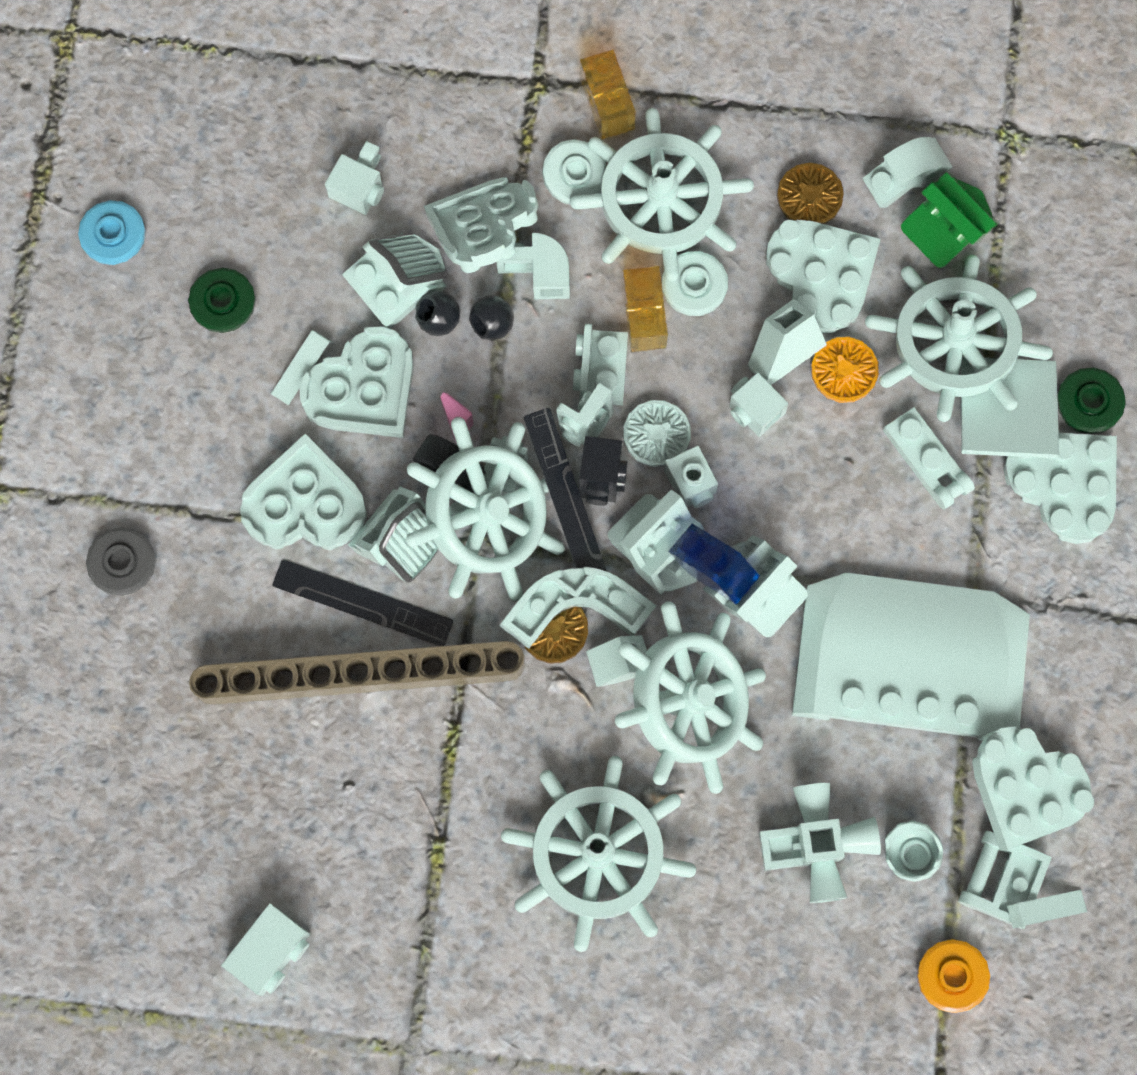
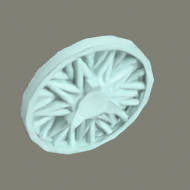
[542,139,607,204]
[662,251,728,316]
[623,400,691,467]

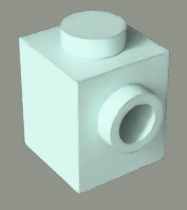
[729,373,788,437]
[664,446,718,508]

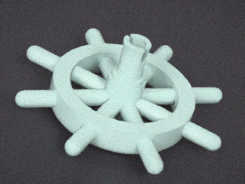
[570,108,754,281]
[865,255,1053,422]
[405,417,565,601]
[615,601,766,794]
[501,756,696,952]

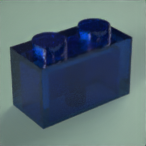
[668,523,760,605]

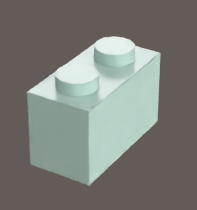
[221,904,310,996]

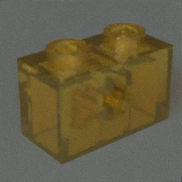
[580,50,636,139]
[622,266,668,352]

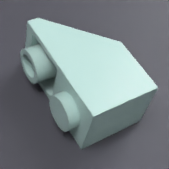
[748,299,827,385]

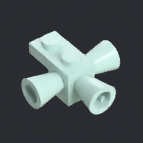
[759,783,881,903]

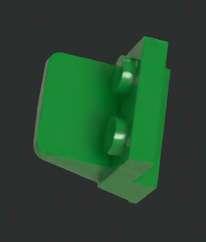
[901,172,999,268]

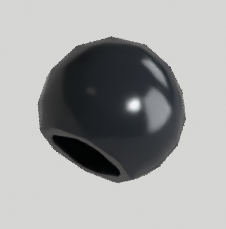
[415,291,461,336]
[469,295,514,341]

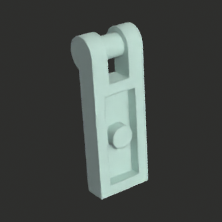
[883,407,975,510]

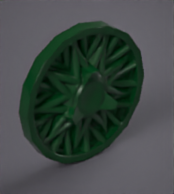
[188,267,256,333]
[1057,367,1126,434]

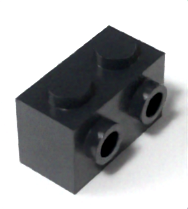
[579,436,628,506]

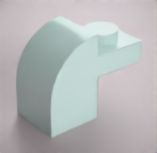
[862,137,953,208]
[497,233,570,300]

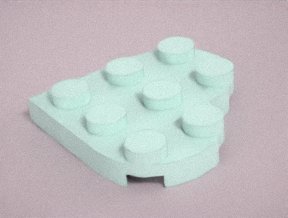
[424,177,538,273]
[766,220,880,334]
[299,326,413,438]
[1003,433,1117,544]
[240,434,367,550]
[972,726,1094,851]

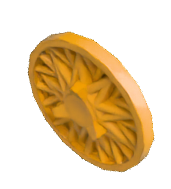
[811,337,879,403]
[917,939,990,1013]

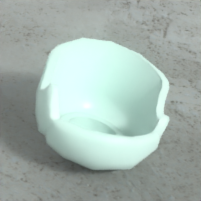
[885,820,943,882]

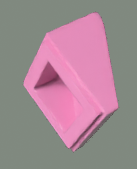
[440,392,474,443]

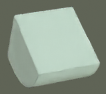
[586,635,647,687]

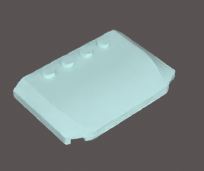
[792,573,1030,740]

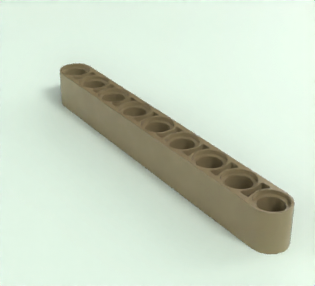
[189,641,525,705]

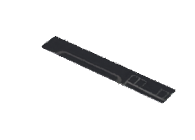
[523,408,607,572]
[272,560,453,646]

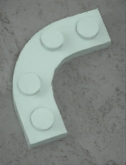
[499,567,656,649]

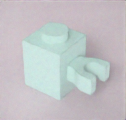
[325,141,384,215]

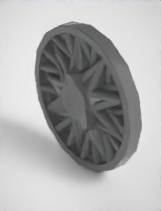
[86,527,156,596]

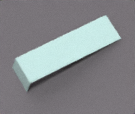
[271,330,334,405]
[1007,890,1087,929]

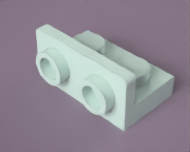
[573,323,628,406]
[556,383,614,447]

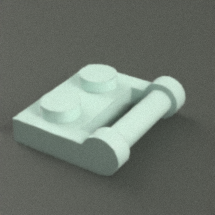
[958,831,1052,929]

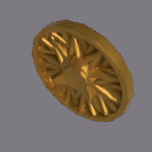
[777,162,844,224]
[524,606,588,664]

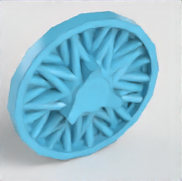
[78,200,146,265]

